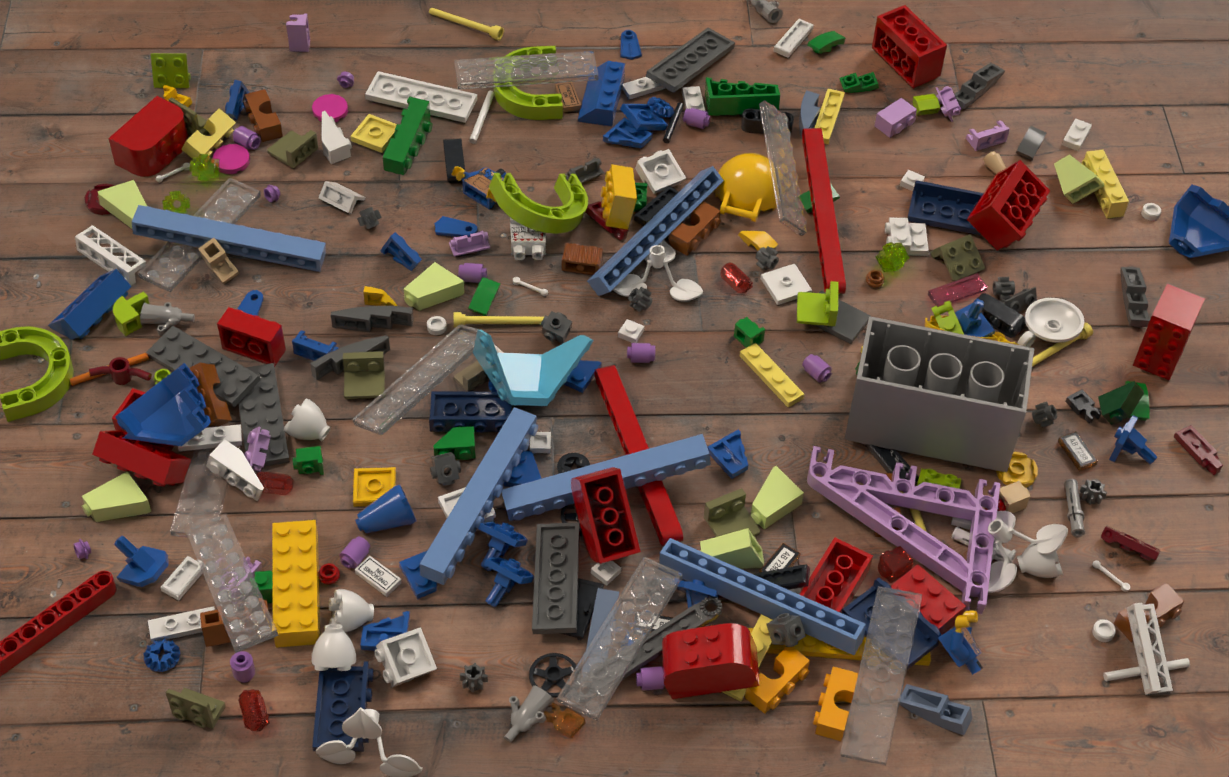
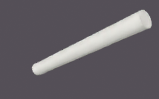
[469,90,494,144]
[1103,658,1190,681]

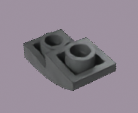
[1016,126,1047,160]

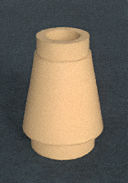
[984,151,1006,174]

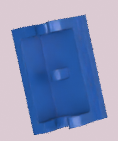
[292,330,339,361]

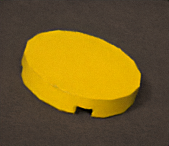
[996,452,1038,488]

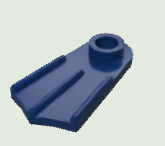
[620,30,642,60]
[434,216,478,237]
[237,290,263,316]

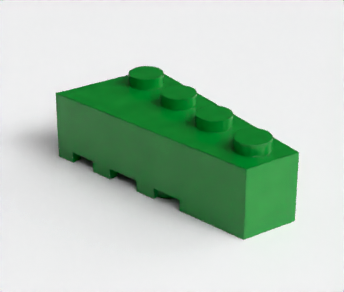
[705,77,780,116]
[383,96,433,175]

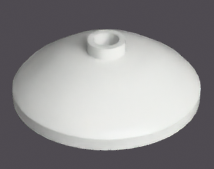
[1025,298,1084,343]

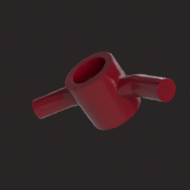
[89,357,152,385]

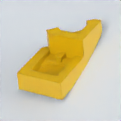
[163,85,192,107]
[738,231,778,251]
[363,286,398,306]

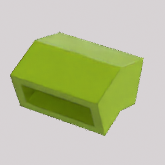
[913,94,940,116]

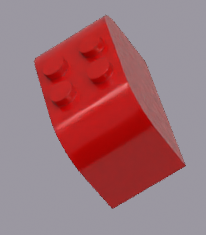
[108,96,188,177]
[571,467,641,564]
[662,623,760,699]

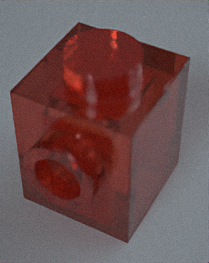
[877,546,913,584]

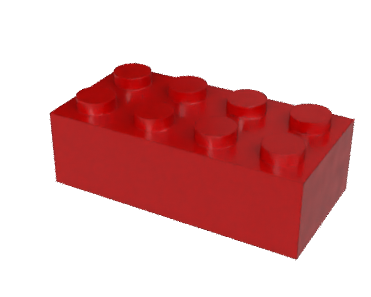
[92,430,191,487]
[799,537,873,613]

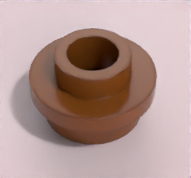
[865,270,885,287]

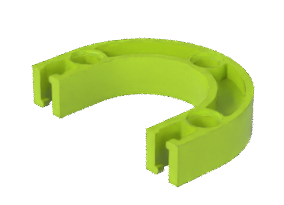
[493,46,563,120]
[489,173,588,234]
[0,327,74,422]

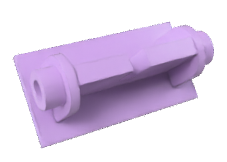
[936,86,961,122]
[449,231,490,257]
[244,427,271,472]

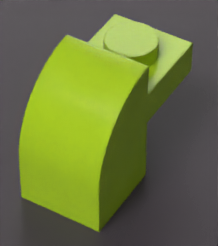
[113,291,150,336]

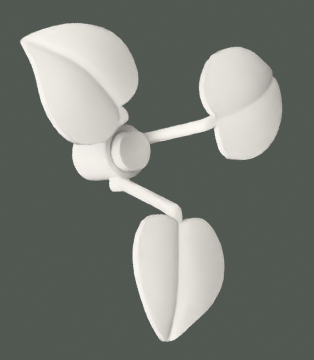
[613,240,703,301]
[988,511,1068,593]
[316,707,423,777]

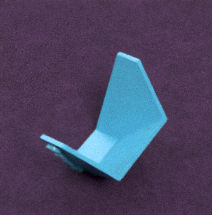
[473,330,594,406]

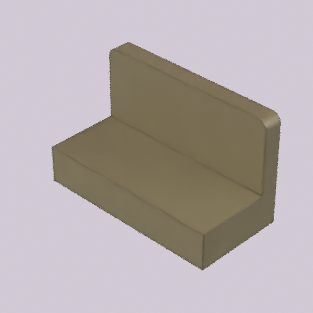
[454,360,489,392]

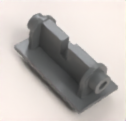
[565,158,604,184]
[1000,287,1037,313]

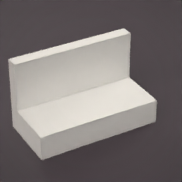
[319,181,366,213]

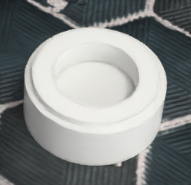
[1141,203,1161,221]
[427,316,447,335]
[1017,331,1036,347]
[1092,620,1116,642]

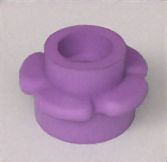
[337,72,354,88]
[263,184,280,202]
[73,539,91,560]

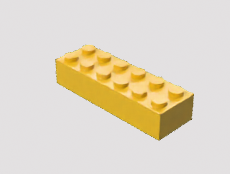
[272,520,320,648]

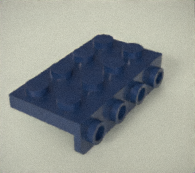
[908,181,984,235]
[429,391,512,433]
[842,578,941,672]
[312,661,374,752]

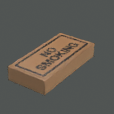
[555,82,581,112]

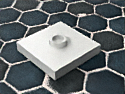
[760,264,812,305]

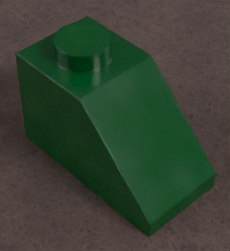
[1098,381,1144,425]

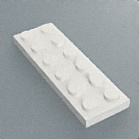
[365,71,477,123]

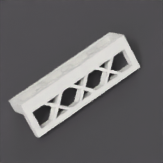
[75,225,146,286]
[1127,603,1173,695]

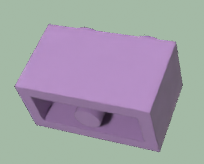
[875,98,917,138]

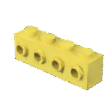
[1082,150,1129,218]

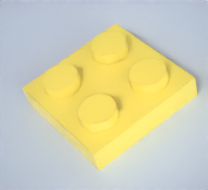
[350,114,397,153]

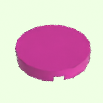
[312,94,348,122]
[213,144,250,174]

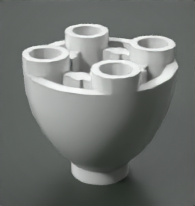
[283,399,331,441]
[1017,543,1063,578]
[329,589,374,632]
[311,624,356,671]

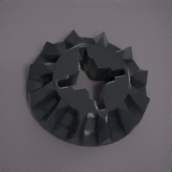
[557,453,590,474]

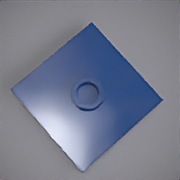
[620,104,668,130]

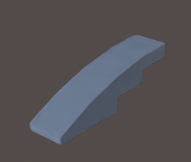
[582,588,619,677]

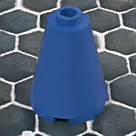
[355,484,417,533]

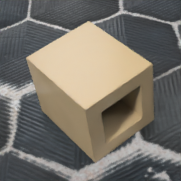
[999,481,1030,514]

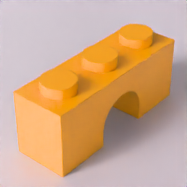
[745,647,810,714]
[813,666,859,741]

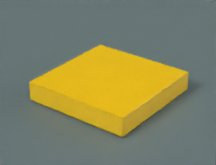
[353,467,396,507]

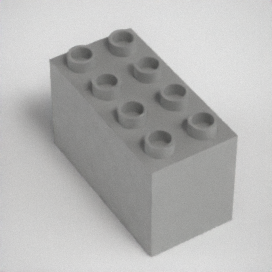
[844,316,1034,472]

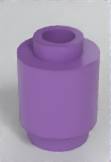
[683,108,711,129]
[233,126,261,150]
[458,263,487,283]
[627,343,655,363]
[802,354,832,382]
[339,536,370,568]
[230,651,255,683]
[636,667,665,691]

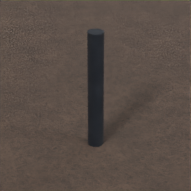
[663,103,684,143]

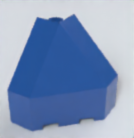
[1169,184,1229,258]
[115,363,211,446]

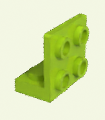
[797,281,838,326]

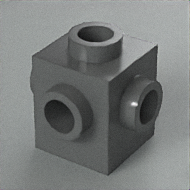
[541,311,572,344]
[430,452,461,485]
[766,613,806,647]

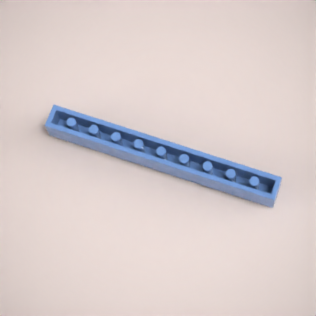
[587,166,724,296]
[132,205,326,272]
[420,407,538,585]
[502,434,711,521]
[660,538,866,655]

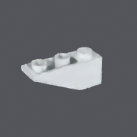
[322,111,352,164]
[206,439,264,501]

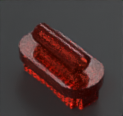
[720,262,753,293]
[256,471,293,495]
[238,689,270,732]

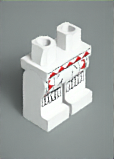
[510,218,546,260]

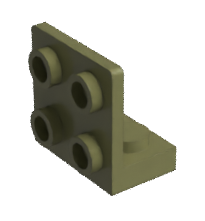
[169,98,210,137]
[267,130,318,169]
[930,234,985,282]
[343,351,385,399]
[704,488,760,537]
[166,688,226,729]

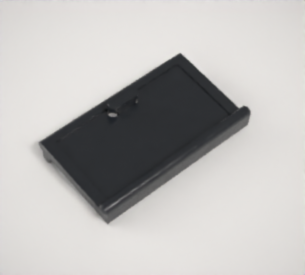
[559,578,604,641]

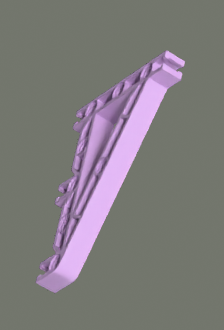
[807,446,1000,614]

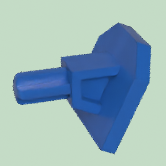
[955,299,995,337]
[1109,415,1157,464]
[478,522,528,571]
[114,536,169,587]
[484,557,534,607]
[674,579,719,627]

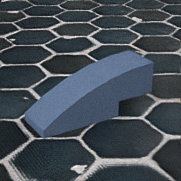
[799,90,820,139]
[898,684,973,735]

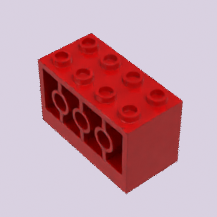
[872,5,947,88]
[967,160,1050,250]
[1132,284,1205,381]

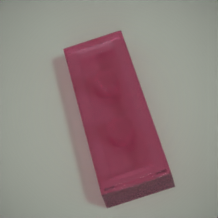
[928,274,987,307]

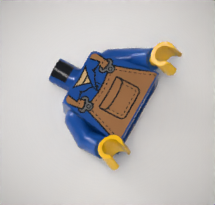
[451,166,506,210]
[938,611,983,675]

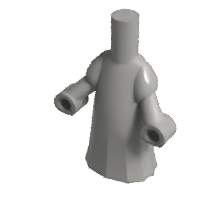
[749,0,783,23]
[140,302,195,336]
[504,685,554,743]

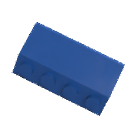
[578,61,625,126]
[48,269,132,340]

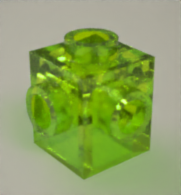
[190,154,220,181]
[162,191,191,214]
[875,242,910,272]

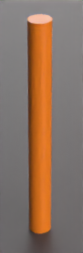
[70,353,149,386]

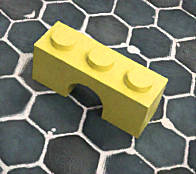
[181,108,236,164]

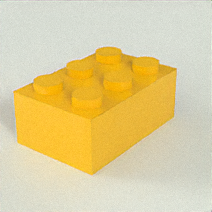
[601,164,637,229]

